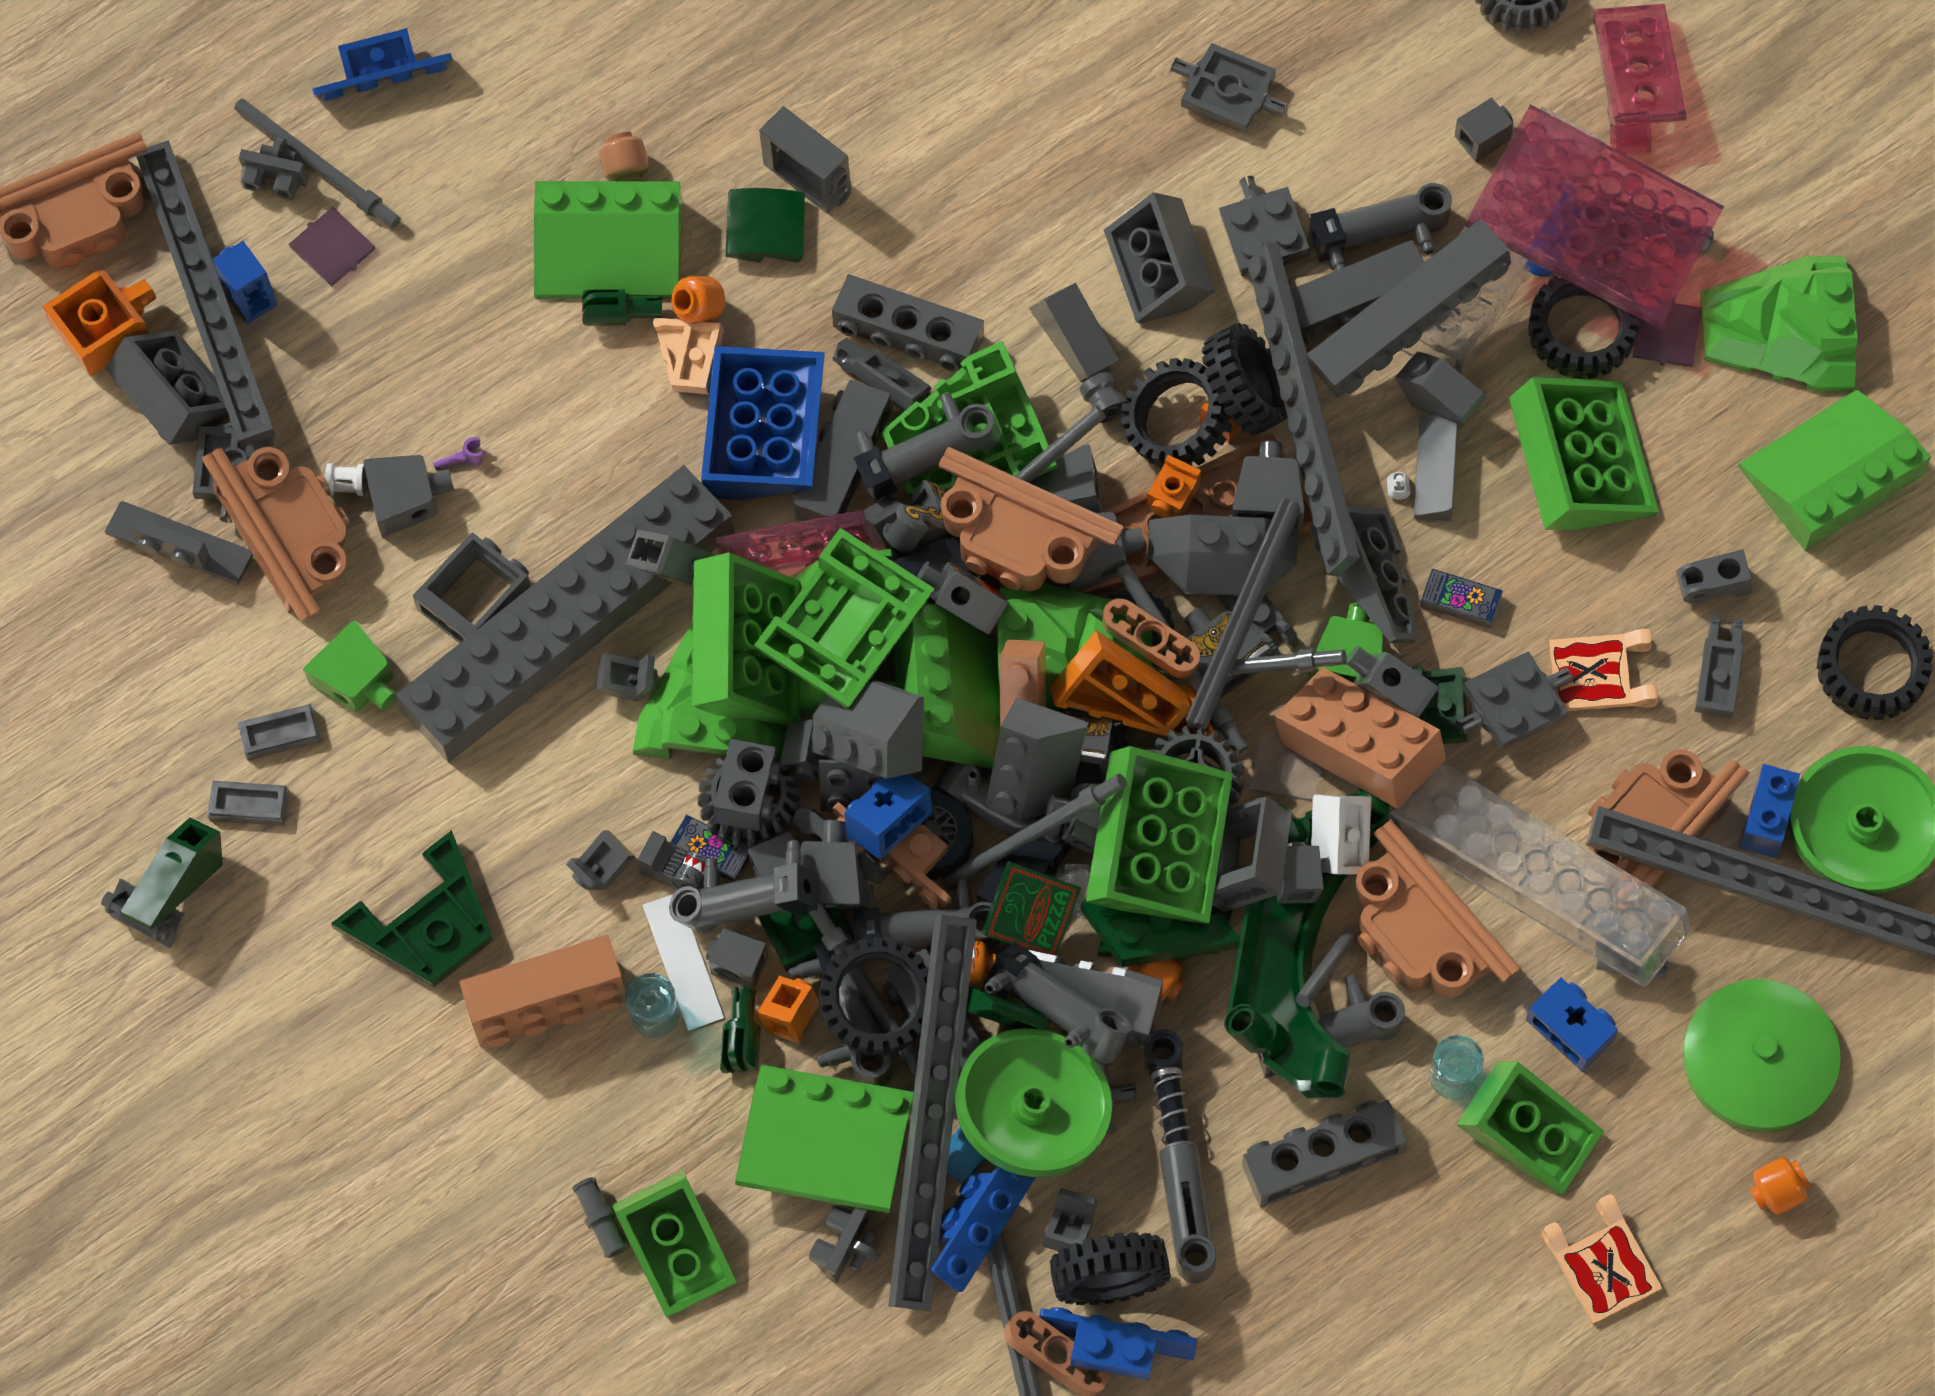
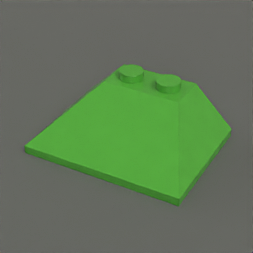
[754,528,935,709]

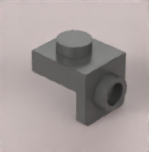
[596,653,658,702]
[566,830,635,890]
[1042,1188,1097,1251]

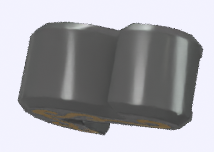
[883,480,950,551]

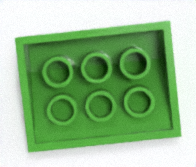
[534,181,683,298]
[1509,377,1659,531]
[1738,390,1931,551]
[691,552,800,725]
[893,602,1000,769]
[1086,746,1233,924]
[735,1064,914,1213]

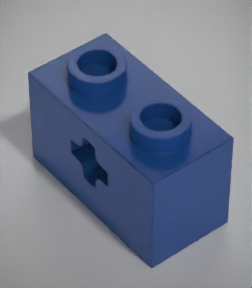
[212,241,278,324]
[1739,764,1800,858]
[844,774,932,859]
[1526,977,1618,1072]

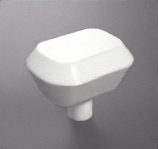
[1387,472,1410,500]

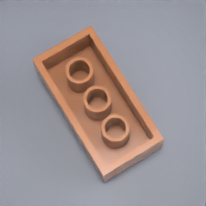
[1275,667,1446,809]
[459,935,628,1048]

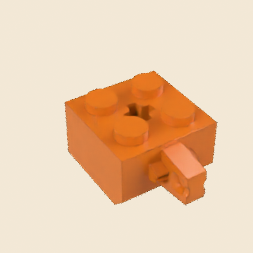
[42,270,156,377]

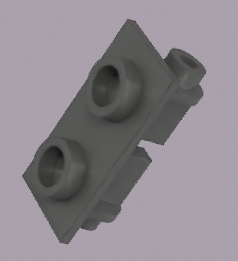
[101,879,185,948]

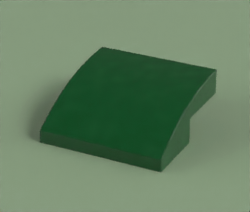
[725,188,805,263]
[1411,666,1468,744]
[966,986,1050,1030]

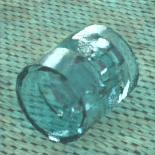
[626,973,680,1038]
[1429,1035,1484,1100]

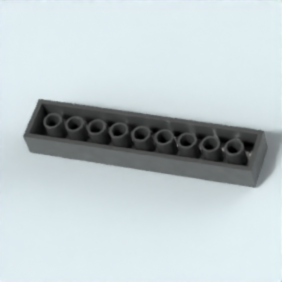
[396,465,735,763]

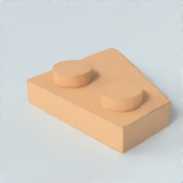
[653,318,724,395]

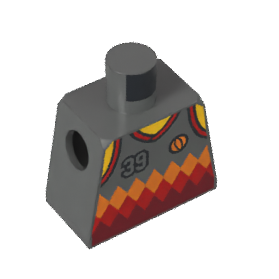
[917,561,1008,635]

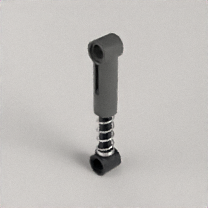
[1144,1029,1216,1283]

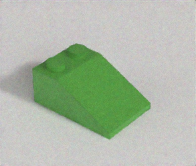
[1456,1061,1604,1195]
[612,1170,737,1318]

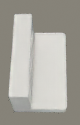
[1311,795,1371,874]

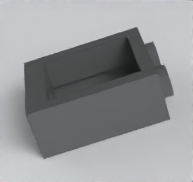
[759,106,851,214]
[413,532,531,644]
[1212,797,1292,913]

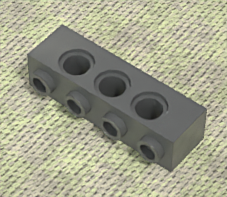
[832,274,984,371]
[1242,1099,1407,1208]

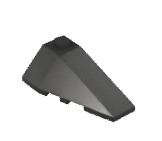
[1310,506,1418,643]
[1029,950,1163,1048]

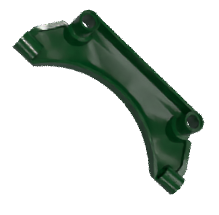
[1224,788,1391,1098]

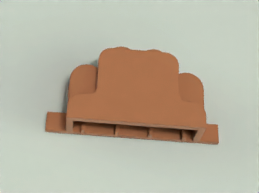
[0,131,148,268]
[202,447,350,622]
[939,447,1124,592]
[1587,749,1750,917]
[1356,820,1521,998]

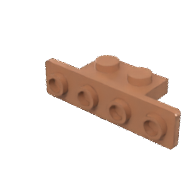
[833,802,952,910]

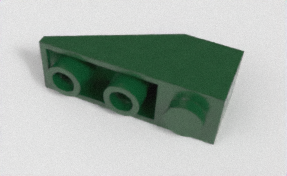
[120,817,223,930]

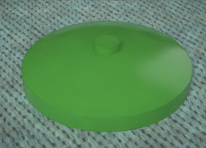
[1789,746,1935,895]
[1682,979,1841,1132]
[955,1028,1112,1177]

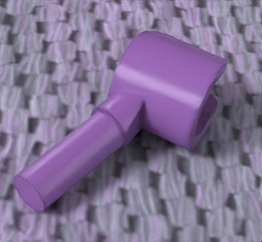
[433,437,484,471]

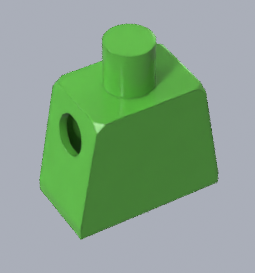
[1308,603,1383,683]
[303,620,397,712]

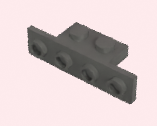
[104,501,253,585]

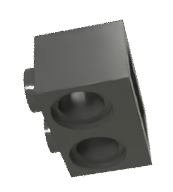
[714,739,781,831]

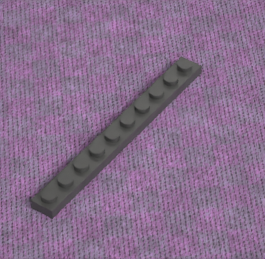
[136,140,276,448]
[1248,243,1360,576]
[1586,806,1935,960]
[888,914,977,1311]

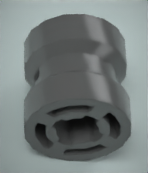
[1079,372,1127,423]

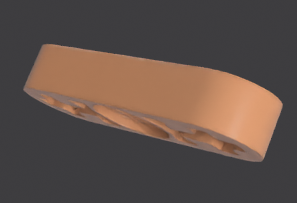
[1102,599,1200,678]
[1004,1311,1109,1396]

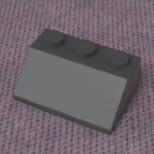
[1104,192,1215,323]
[105,330,229,445]
[812,679,924,779]
[985,698,1088,820]

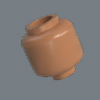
[598,132,650,181]

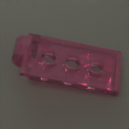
[1593,4,1687,155]
[716,510,869,571]

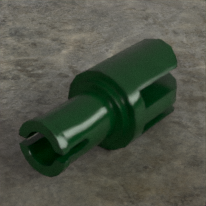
[582,289,662,326]
[720,986,761,1074]

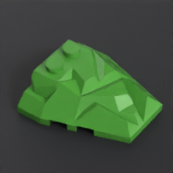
[1700,256,1858,391]
[881,341,1058,497]
[998,582,1153,712]
[633,622,786,762]

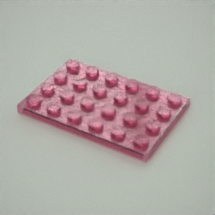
[1464,104,1724,329]

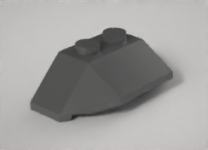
[1148,514,1298,596]

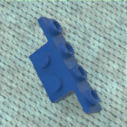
[312,28,453,101]
[931,1166,1036,1292]
[1039,1307,1197,1380]

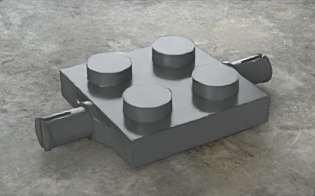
[1170,43,1287,133]
[1219,176,1310,284]
[192,420,274,523]
[1455,651,1573,750]

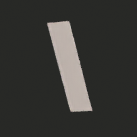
[642,894,724,1031]

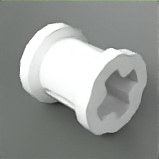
[325,463,367,497]

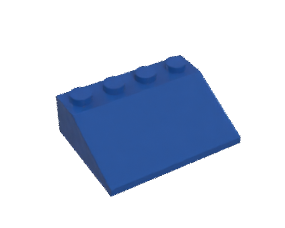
[701,346,825,500]

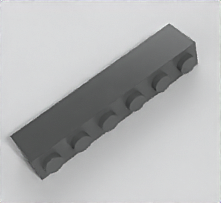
[1307,219,1511,398]

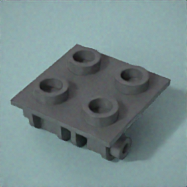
[819,760,880,812]

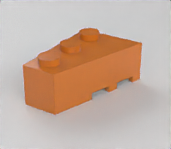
[1050,630,1191,737]

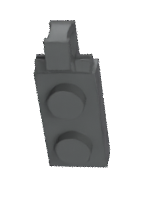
[832,338,932,410]

